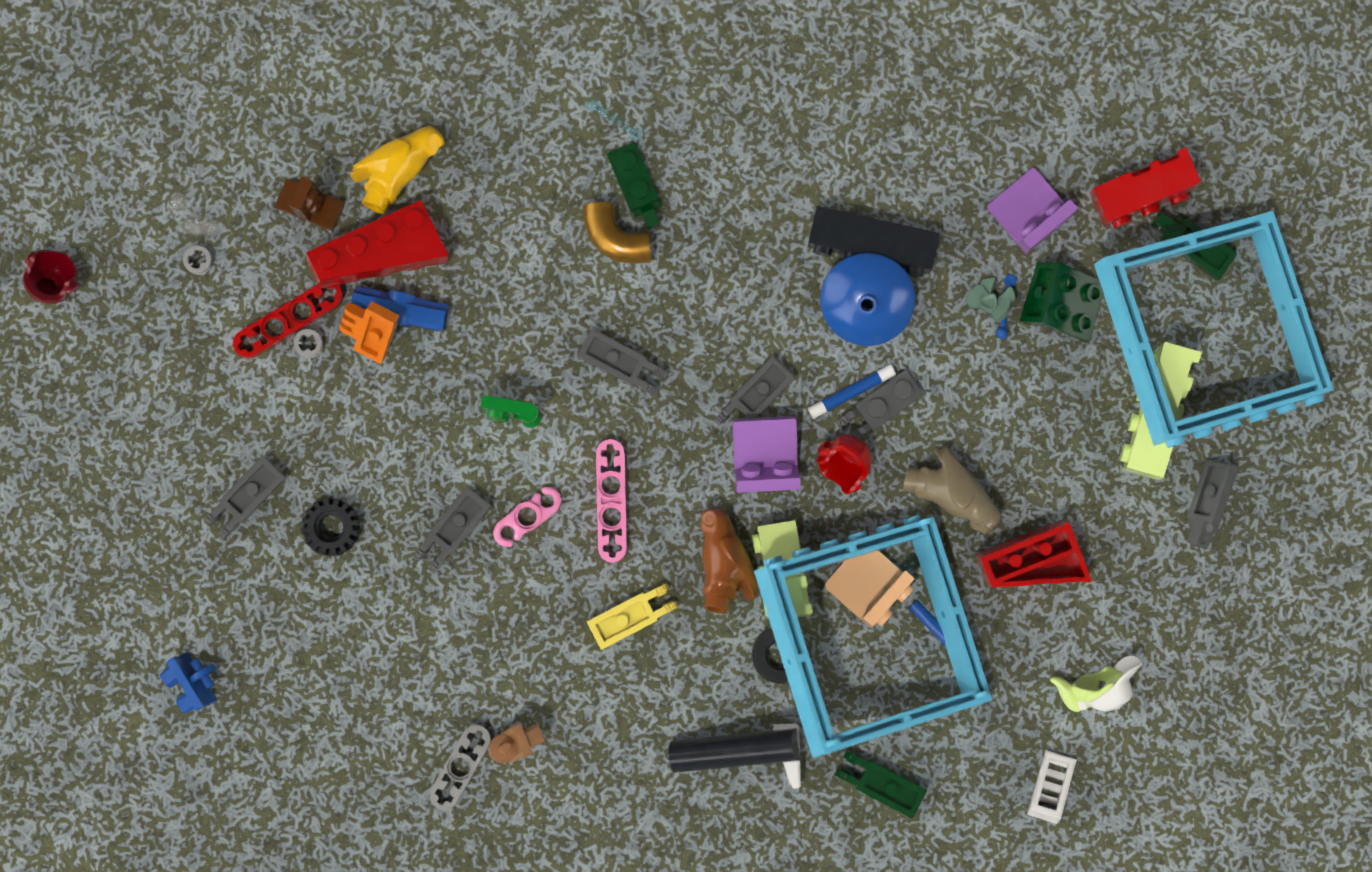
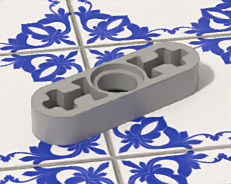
[430,725,491,810]

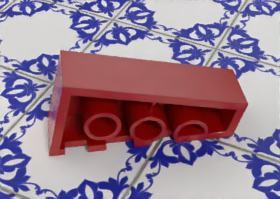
[306,200,449,289]

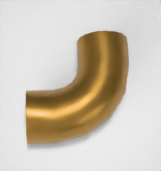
[582,202,651,264]

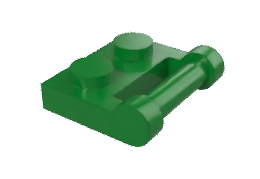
[480,395,541,428]

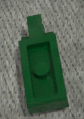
[607,142,661,230]
[1151,212,1237,281]

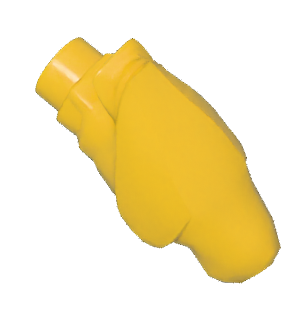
[350,125,445,214]

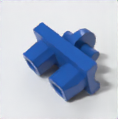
[160,652,217,713]

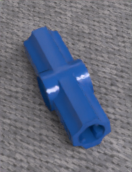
[351,286,449,332]

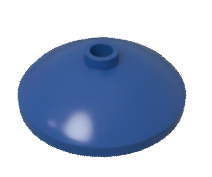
[820,252,915,346]

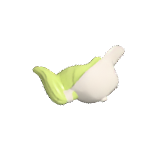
[1050,656,1143,712]

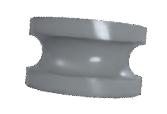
[183,245,213,275]
[293,329,323,358]

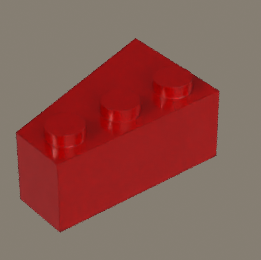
[1090,147,1201,229]
[975,519,1092,588]

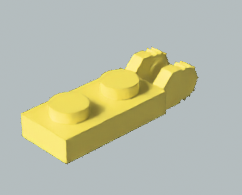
[587,583,679,650]

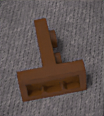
[274,176,345,232]

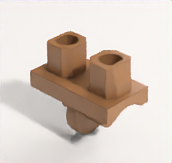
[488,724,545,763]

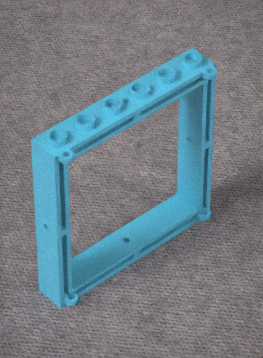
[1094,211,1333,448]
[754,515,992,758]

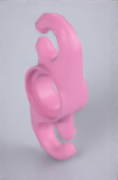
[493,487,562,547]

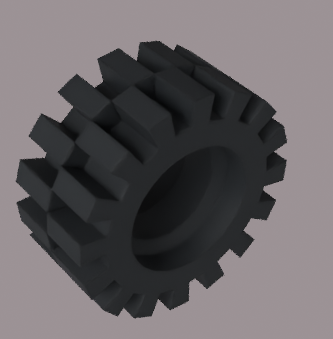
[301,498,361,557]

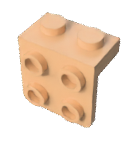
[825,551,915,628]

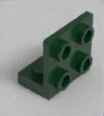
[1019,262,1104,342]

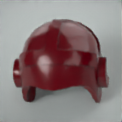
[23,250,80,304]

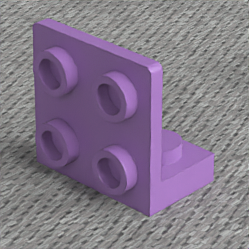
[987,168,1079,255]
[733,416,800,493]

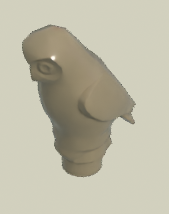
[903,446,1001,534]

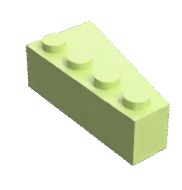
[1120,342,1202,480]

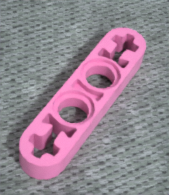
[596,439,627,563]

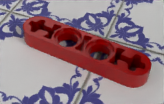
[233,284,344,359]

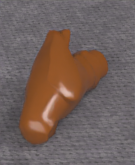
[700,507,760,614]

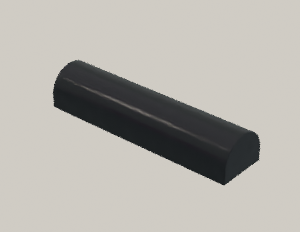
[668,728,800,773]

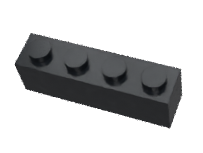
[807,206,940,277]

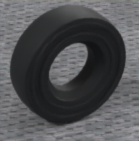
[752,628,809,684]

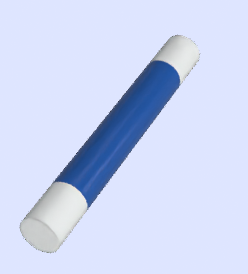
[807,364,896,419]

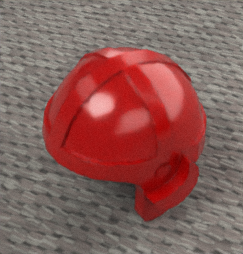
[816,434,872,495]

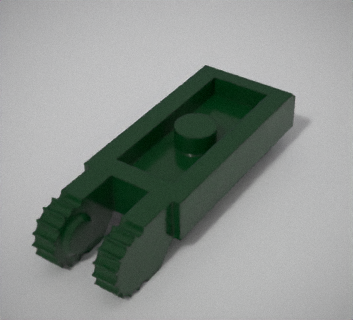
[834,751,927,819]

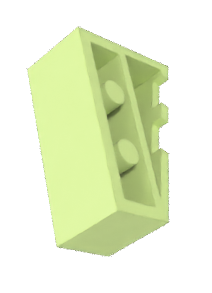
[752,520,813,618]

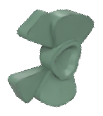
[967,277,1016,322]

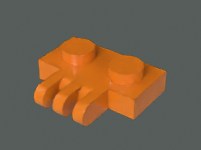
[339,301,400,364]

